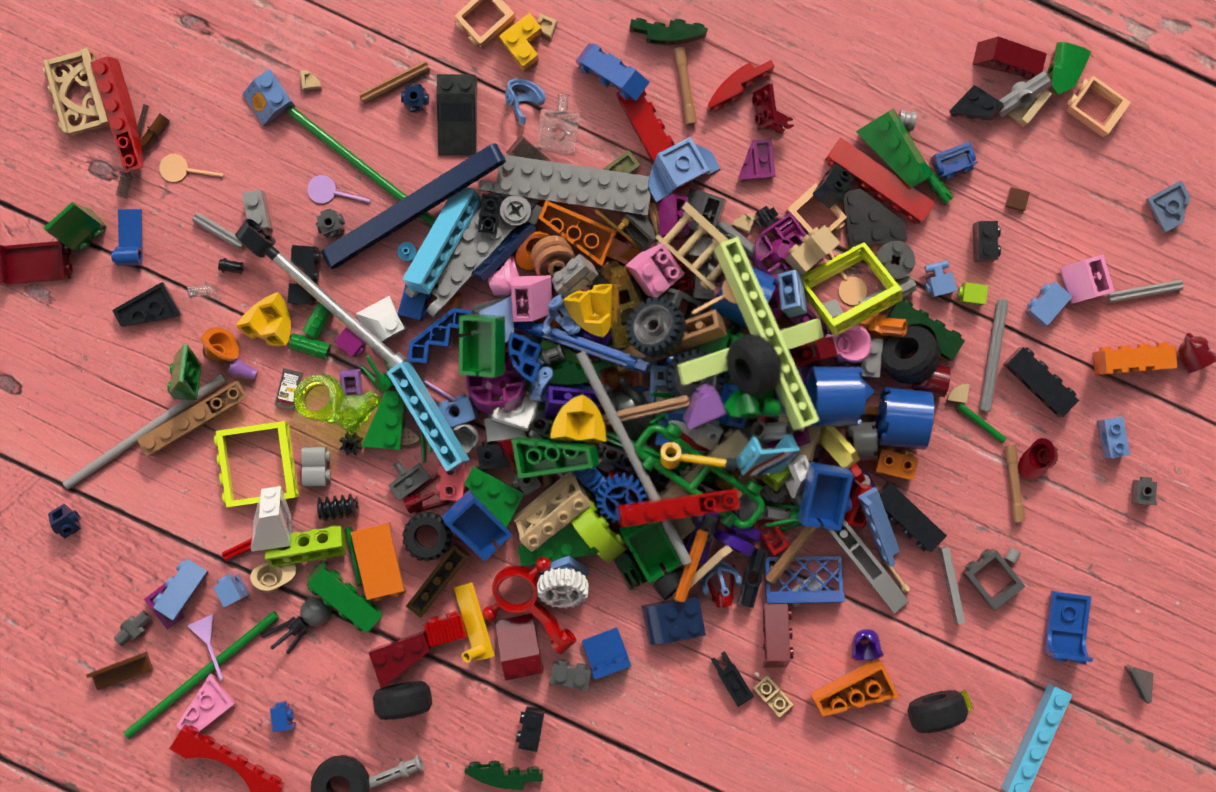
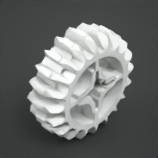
[537,567,589,609]

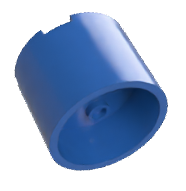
[710,266,778,330]
[806,367,866,426]
[875,387,934,450]

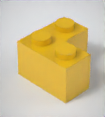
[499,12,542,71]

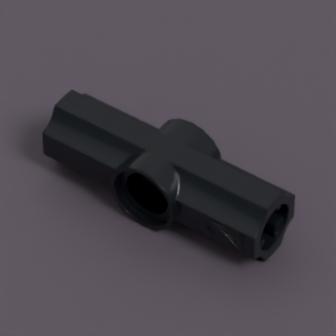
[737,548,768,608]

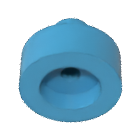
[397,242,417,262]

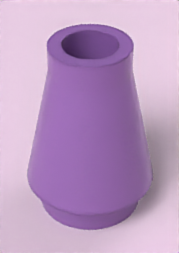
[227,359,258,380]

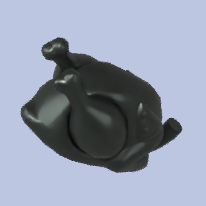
[603,376,656,448]

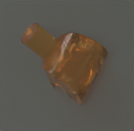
[713,468,741,491]

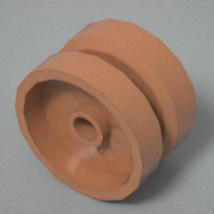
[531,235,575,286]

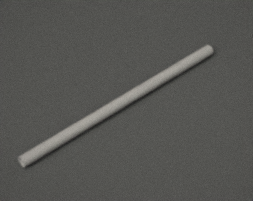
[63,374,227,490]

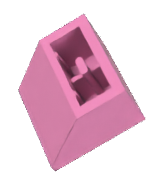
[626,243,685,298]
[1060,255,1114,304]
[511,275,552,322]

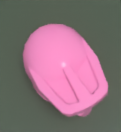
[487,253,519,296]

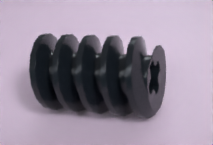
[317,494,359,521]

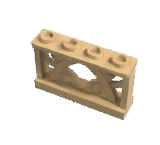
[43,48,110,137]
[512,471,591,552]

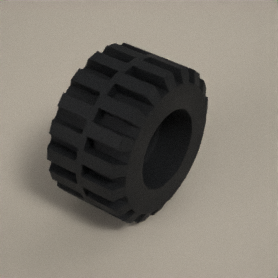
[402,512,453,561]

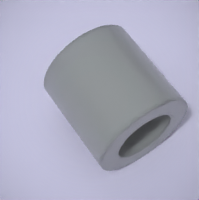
[1004,547,1021,564]

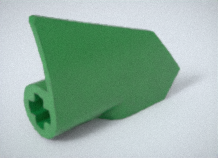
[1047,42,1091,95]
[723,389,781,418]

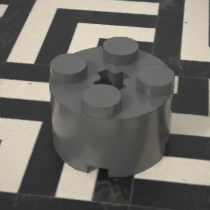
[875,241,915,281]
[848,422,878,461]

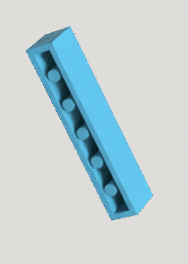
[402,187,482,295]
[386,362,470,472]
[1001,683,1072,792]

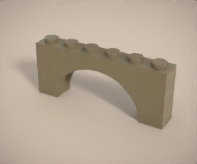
[657,427,756,540]

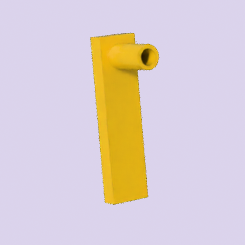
[454,582,495,663]

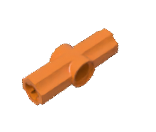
[858,313,907,338]

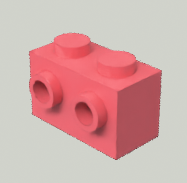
[437,462,467,500]

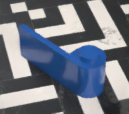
[111,209,143,266]

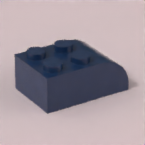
[641,595,706,645]

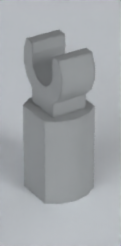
[762,506,794,524]

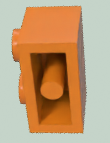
[873,446,919,480]

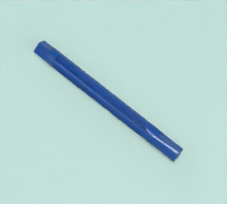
[514,321,650,373]

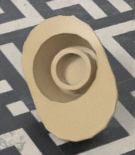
[250,563,296,593]

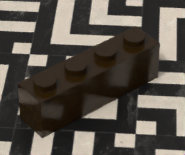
[406,543,470,618]

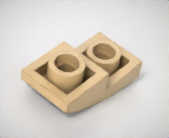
[794,425,823,462]
[753,675,794,718]

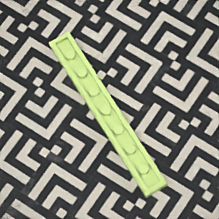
[677,318,824,385]

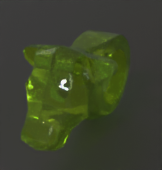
[293,373,381,433]

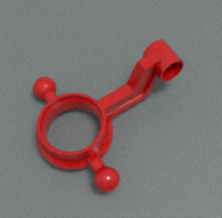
[482,557,577,654]

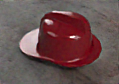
[1018,438,1058,480]

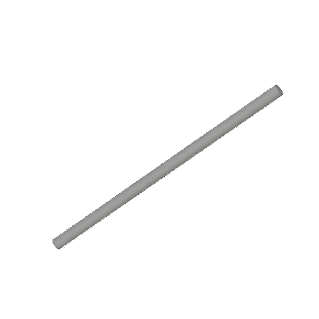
[576,350,692,565]

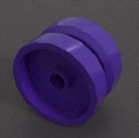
[714,522,764,557]

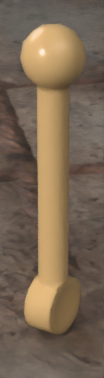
[883,560,910,593]

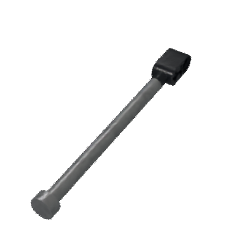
[235,218,406,369]

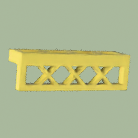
[819,426,860,469]

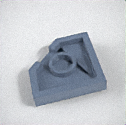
[1145,180,1191,233]

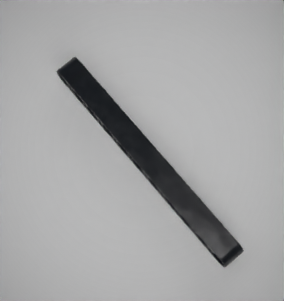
[531,410,724,495]

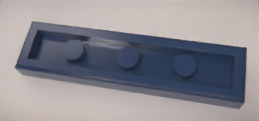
[471,223,537,281]

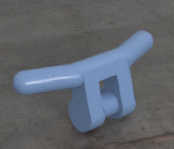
[648,361,668,404]

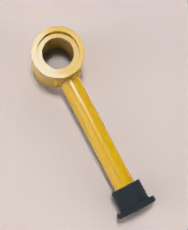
[660,443,737,473]

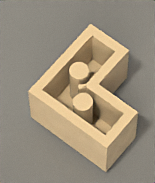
[785,225,840,275]

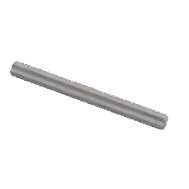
[980,299,1009,412]

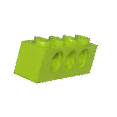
[265,526,346,568]

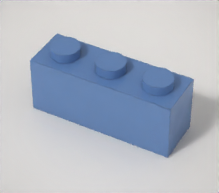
[153,558,208,620]

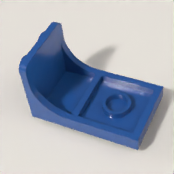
[1043,591,1093,665]

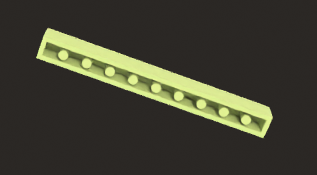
[713,237,819,430]

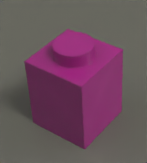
[334,327,366,357]

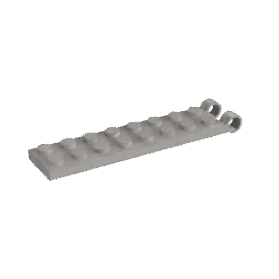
[478,155,651,216]
[405,193,540,317]

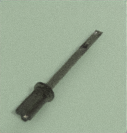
[115,104,149,199]

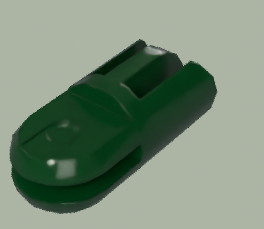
[614,550,647,590]

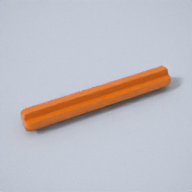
[674,529,709,602]

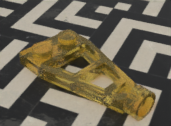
[610,266,641,349]

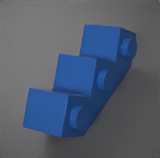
[575,43,650,101]
[407,308,474,364]

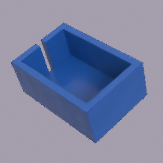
[798,462,853,531]
[441,490,513,561]

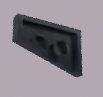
[112,282,183,327]

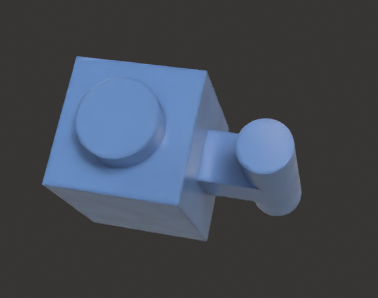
[924,260,957,298]

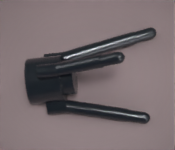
[261,616,309,654]

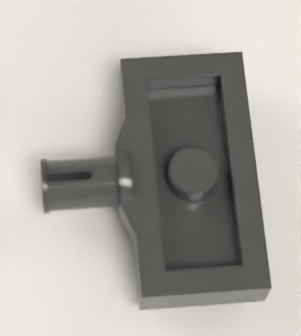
[388,461,431,501]

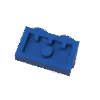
[582,627,631,680]

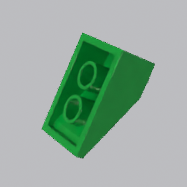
[43,202,107,252]
[167,344,202,400]

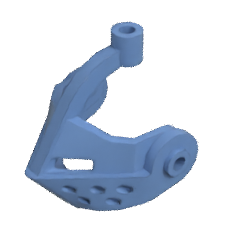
[505,78,546,125]
[542,294,581,336]
[530,357,565,403]
[701,560,742,596]

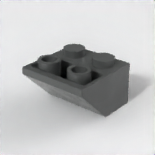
[688,188,727,236]

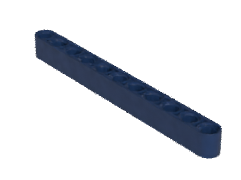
[321,143,506,269]

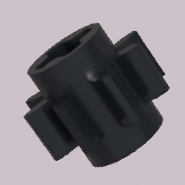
[754,206,778,229]
[339,432,363,455]

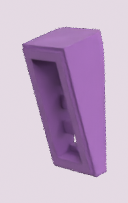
[340,369,364,410]

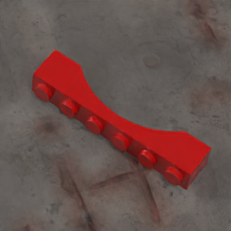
[169,724,284,792]

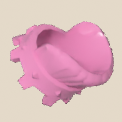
[823,325,872,363]

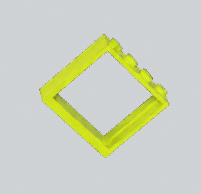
[802,242,902,337]
[214,421,299,507]

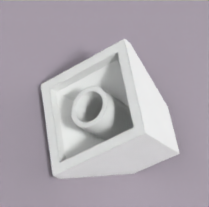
[356,296,408,343]

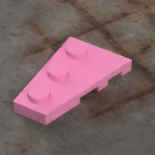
[177,673,235,732]

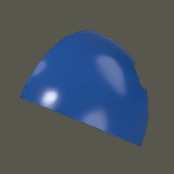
[508,332,542,383]

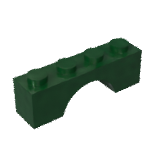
[887,299,965,361]

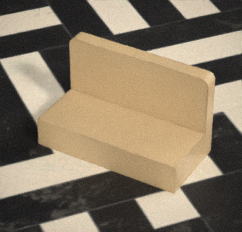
[1007,89,1052,127]

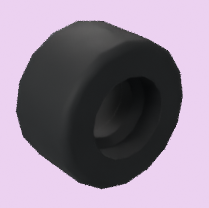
[653,566,684,600]

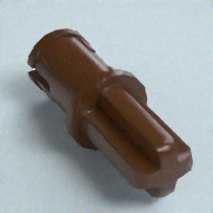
[140,113,170,150]

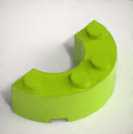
[571,487,627,563]

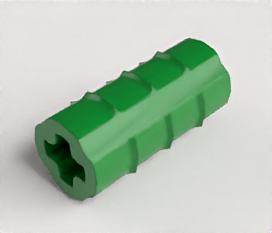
[302,301,332,339]
[289,333,331,360]

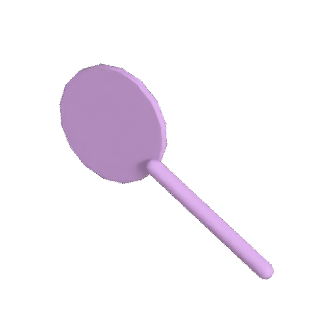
[307,175,370,204]

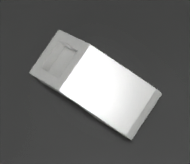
[784,455,809,498]

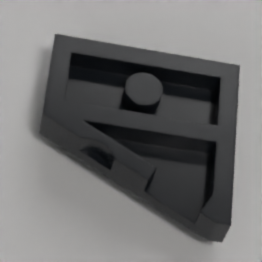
[949,85,1004,121]

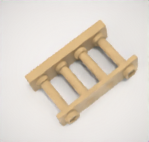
[655,202,728,290]

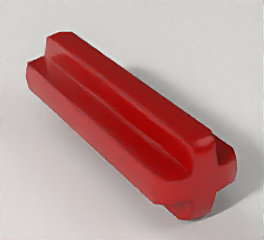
[222,538,252,561]

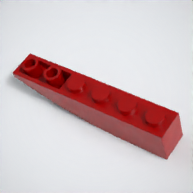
[90,56,144,173]
[617,489,740,527]

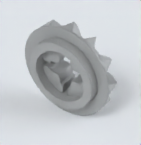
[500,195,531,226]

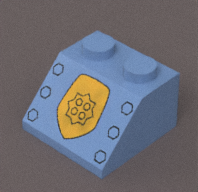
[242,69,295,126]

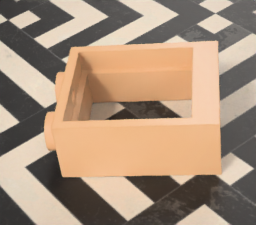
[455,0,515,48]
[1066,76,1131,137]
[785,183,847,234]

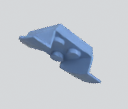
[648,137,720,202]

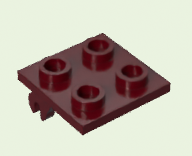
[752,83,794,133]

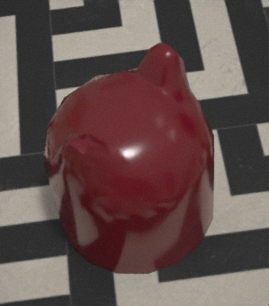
[1178,333,1216,373]
[911,365,951,397]

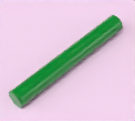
[956,403,1007,443]
[345,527,363,585]

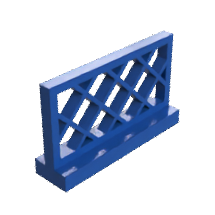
[765,556,845,604]

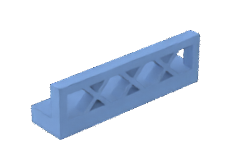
[858,487,900,567]

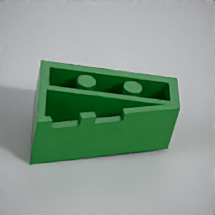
[361,390,407,450]
[464,466,525,528]

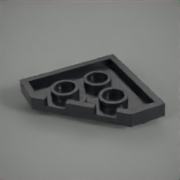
[842,189,907,249]

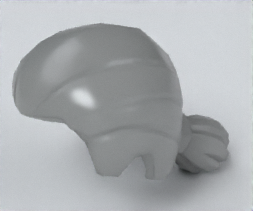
[451,423,479,454]

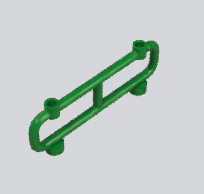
[635,422,765,529]

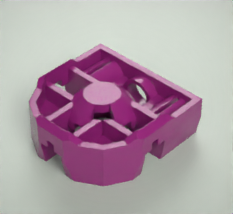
[752,212,824,282]
[466,353,526,414]

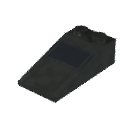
[437,74,477,155]

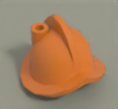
[200,327,239,362]

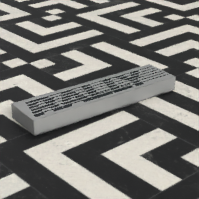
[938,546,965,624]

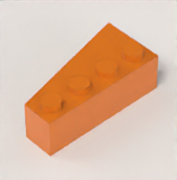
[538,200,617,267]
[1093,342,1177,375]
[810,659,900,716]

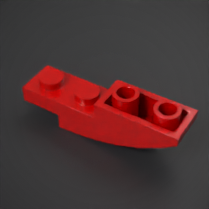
[707,60,775,112]

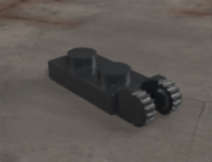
[711,651,754,707]

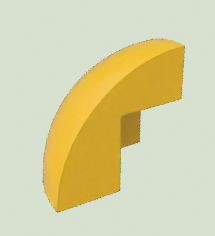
[563,284,617,337]
[236,292,291,346]
[551,395,606,443]

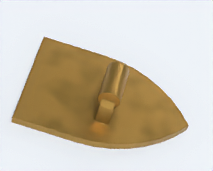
[595,209,642,250]

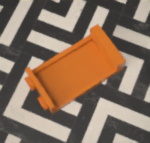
[351,522,406,602]

